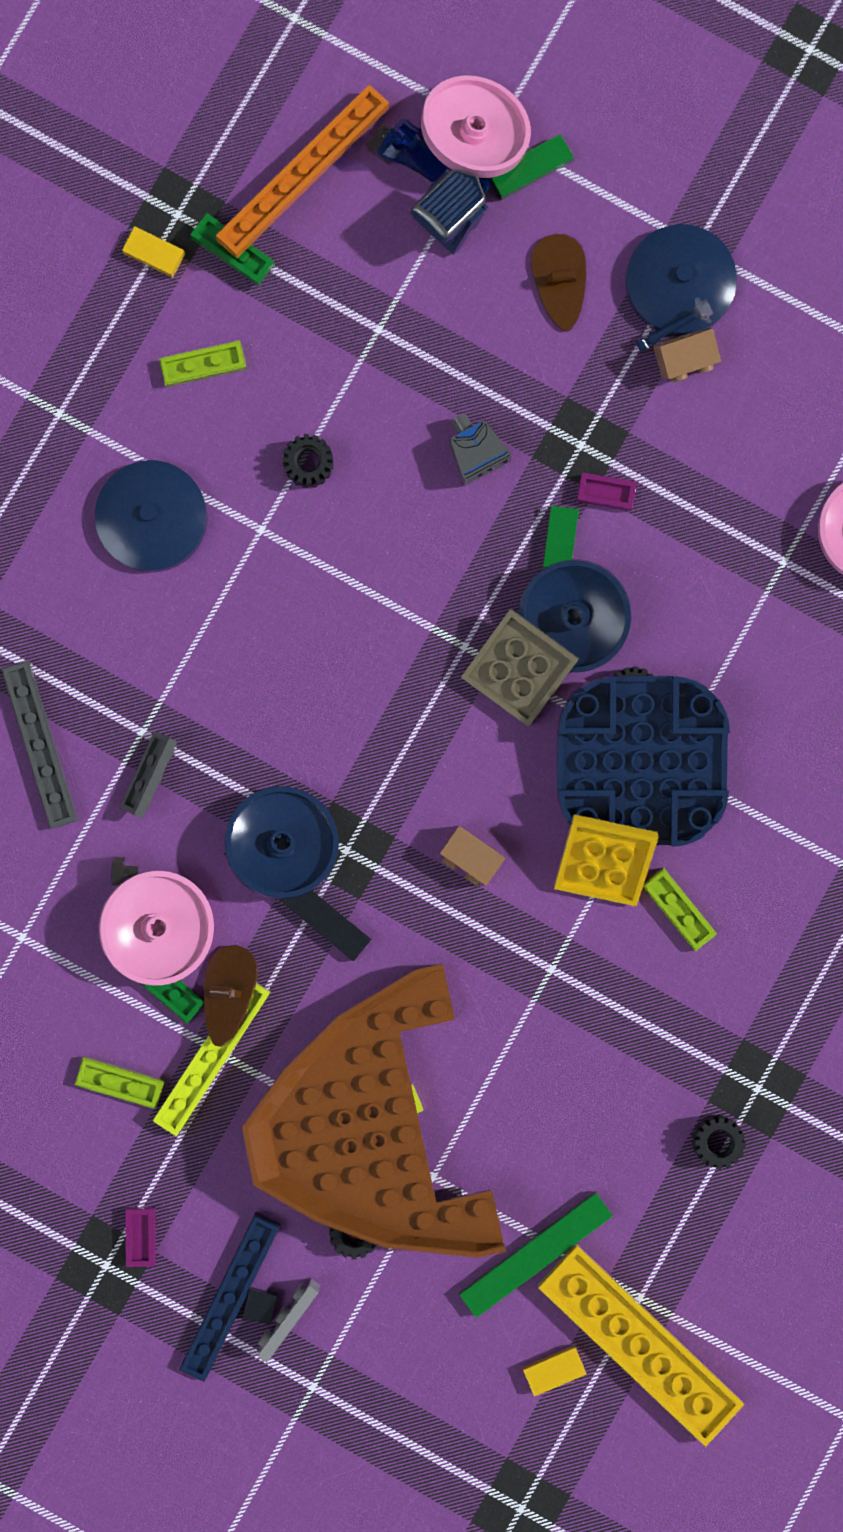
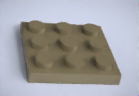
[461,609,579,727]

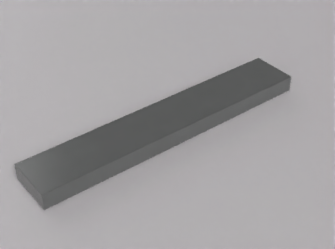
[1,661,79,829]

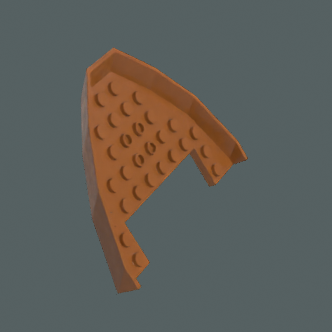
[242,964,506,1258]

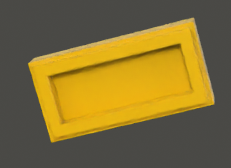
[122,226,185,278]
[523,1345,586,1397]

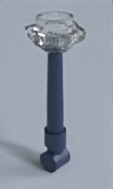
[635,297,714,352]

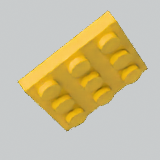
[554,815,658,907]

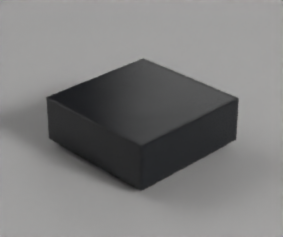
[243,1287,278,1324]

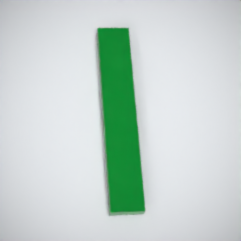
[459,1191,613,1318]

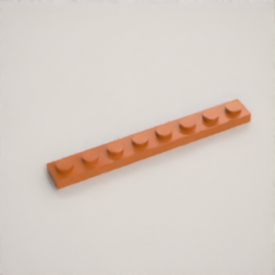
[216,85,389,259]

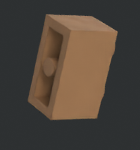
[653,328,721,382]
[440,826,506,887]

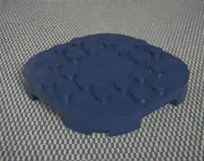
[557,676,730,847]

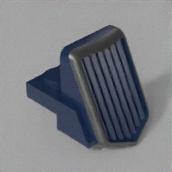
[410,169,488,255]

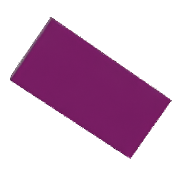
[576,472,637,511]
[126,1207,156,1267]

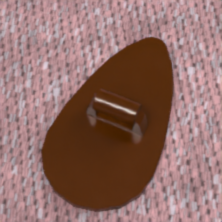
[531,234,586,332]
[204,945,258,1047]

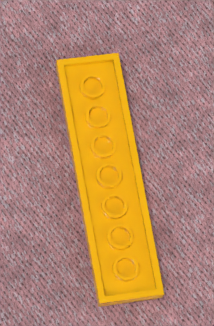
[538,1244,744,1447]

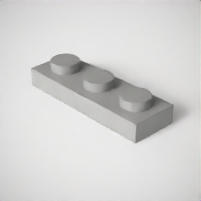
[258,1278,320,1363]

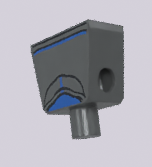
[449,413,512,486]

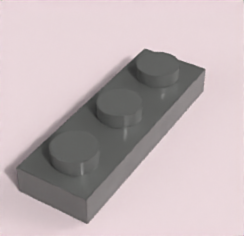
[119,731,178,819]

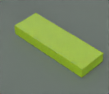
[159,340,247,388]
[643,868,717,951]
[74,1056,165,1109]

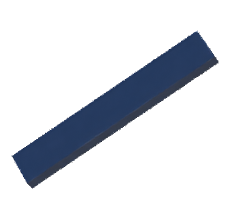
[179,1212,281,1382]

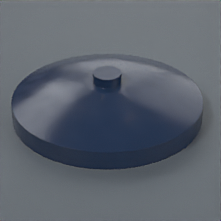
[625,224,737,336]
[95,460,207,572]
[518,559,632,673]
[225,786,339,900]

